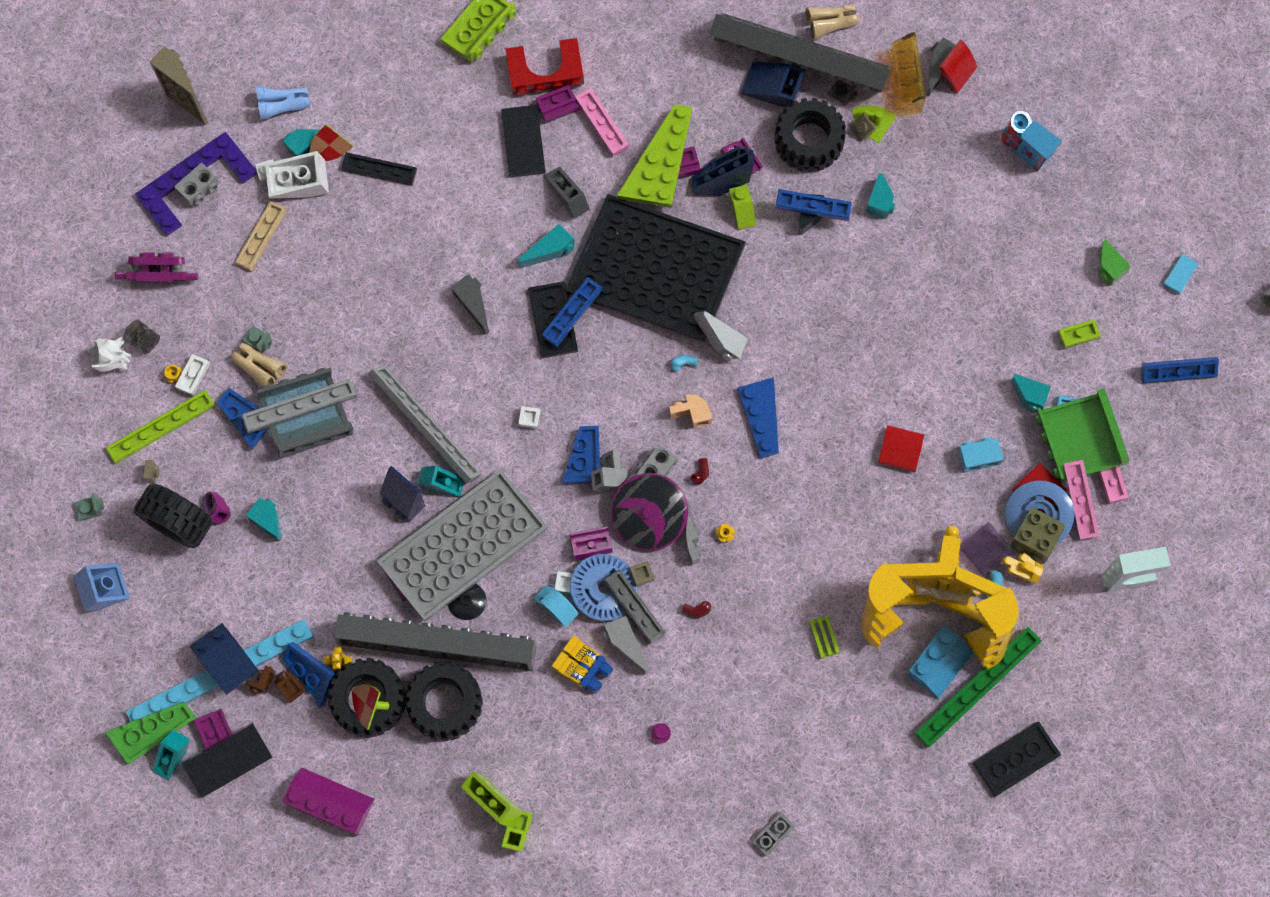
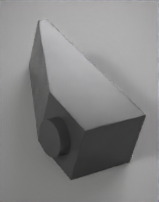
[926,37,955,96]
[544,166,590,219]
[451,274,489,334]

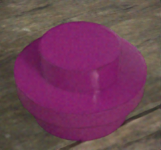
[651,723,671,743]

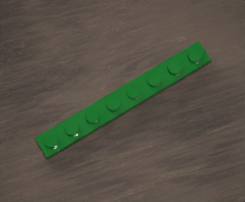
[915,627,1042,748]

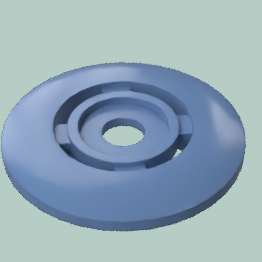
[1005,481,1074,544]
[570,554,638,621]

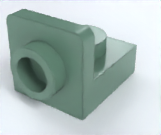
[242,326,272,353]
[75,493,104,521]

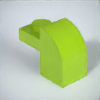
[502,811,533,853]

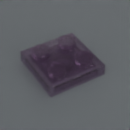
[960,522,1014,577]

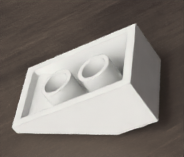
[265,151,329,199]

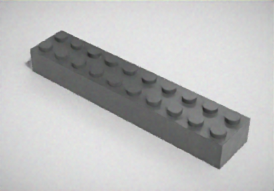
[710,13,894,93]
[334,612,536,671]

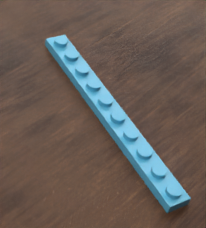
[126,619,314,722]

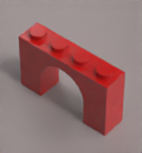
[505,38,584,96]

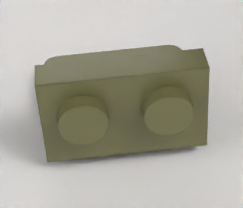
[1010,508,1065,564]

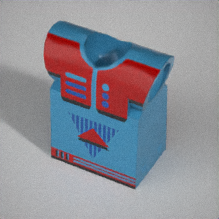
[1001,111,1062,172]

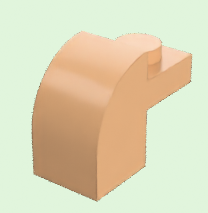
[669,394,712,428]

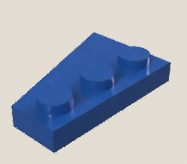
[217,387,269,450]
[562,426,600,484]
[282,642,337,708]

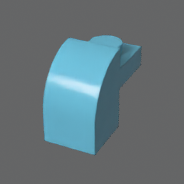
[533,585,579,627]

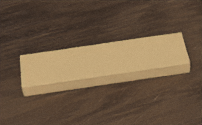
[235,201,287,272]

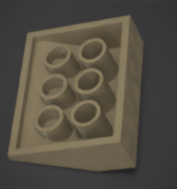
[150,46,208,125]

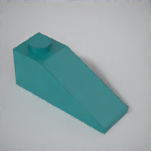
[518,224,575,268]

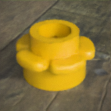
[164,365,183,383]
[716,524,735,542]

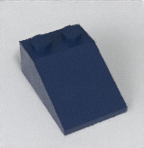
[380,466,426,522]
[189,623,259,695]

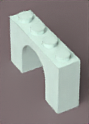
[1101,547,1171,592]

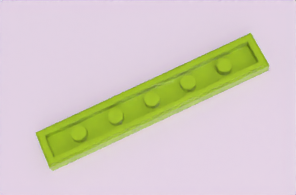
[105,389,215,465]

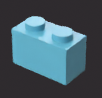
[958,437,1003,472]

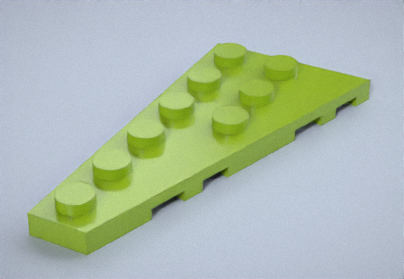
[617,104,692,208]

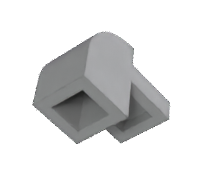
[591,450,627,492]

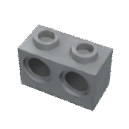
[174,162,220,208]
[636,444,678,477]

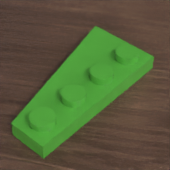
[105,701,196,765]

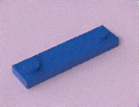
[775,189,852,222]
[541,277,603,347]
[1141,357,1219,383]

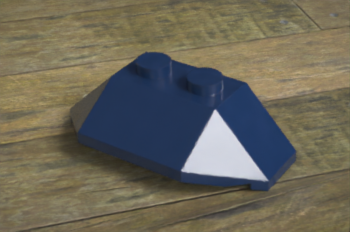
[692,146,754,196]

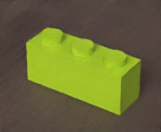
[461,771,523,827]

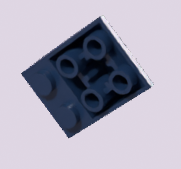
[741,62,806,108]

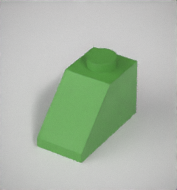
[1098,239,1131,285]

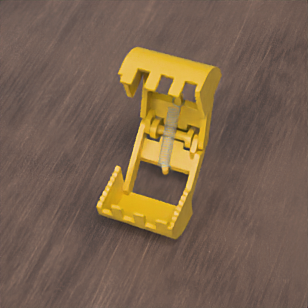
[861,526,1018,669]

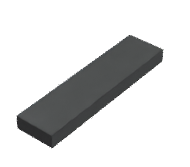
[603,569,666,644]

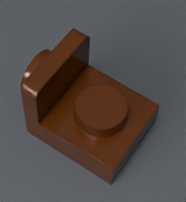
[245,665,276,695]
[274,669,306,703]

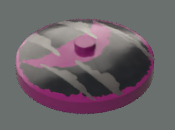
[611,473,689,551]

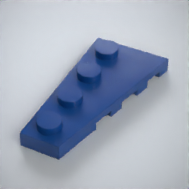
[737,377,779,459]

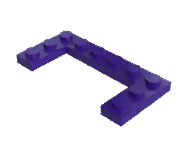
[135,131,258,236]

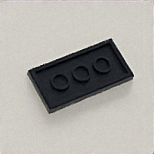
[501,105,546,178]
[528,281,578,359]
[972,721,1061,798]
[182,722,273,798]

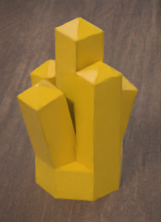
[1003,553,1043,584]
[323,647,352,673]

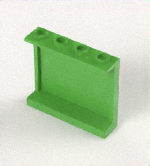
[1035,388,1129,484]

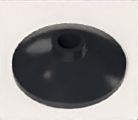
[448,584,487,620]

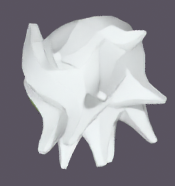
[87,337,131,372]

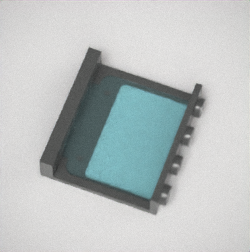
[257,368,353,458]

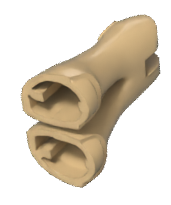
[805,5,860,41]
[230,343,288,388]

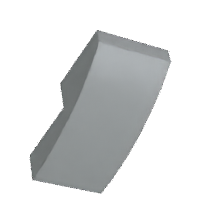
[686,520,701,565]
[752,812,796,856]

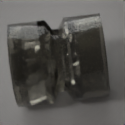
[123,319,160,354]

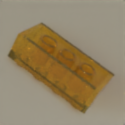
[887,32,926,116]

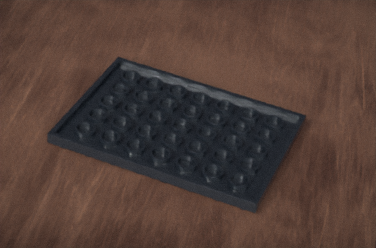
[565,194,746,342]

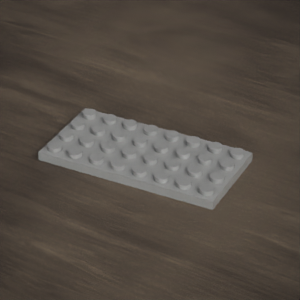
[377,469,548,622]

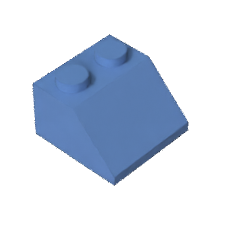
[74,563,130,611]

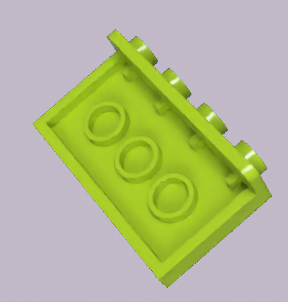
[440,0,517,63]

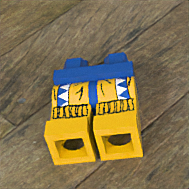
[552,635,613,693]

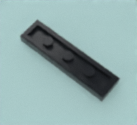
[341,152,417,186]

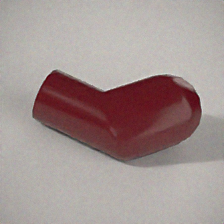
[690,458,709,485]
[682,601,711,619]

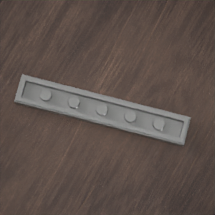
[241,379,357,434]

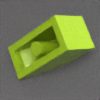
[728,184,756,230]

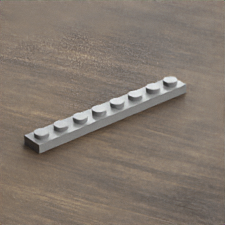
[369,365,482,483]

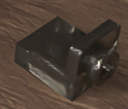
[828,80,858,106]

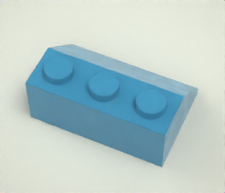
[907,625,973,699]

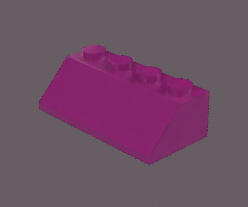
[282,768,375,836]

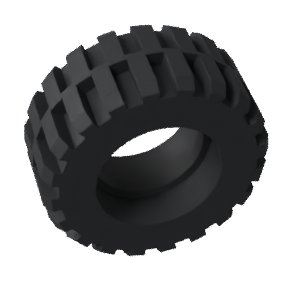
[774,98,846,172]
[134,483,212,549]
[327,658,406,738]
[405,661,483,741]

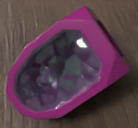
[202,492,231,524]

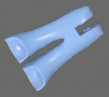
[256,86,310,120]

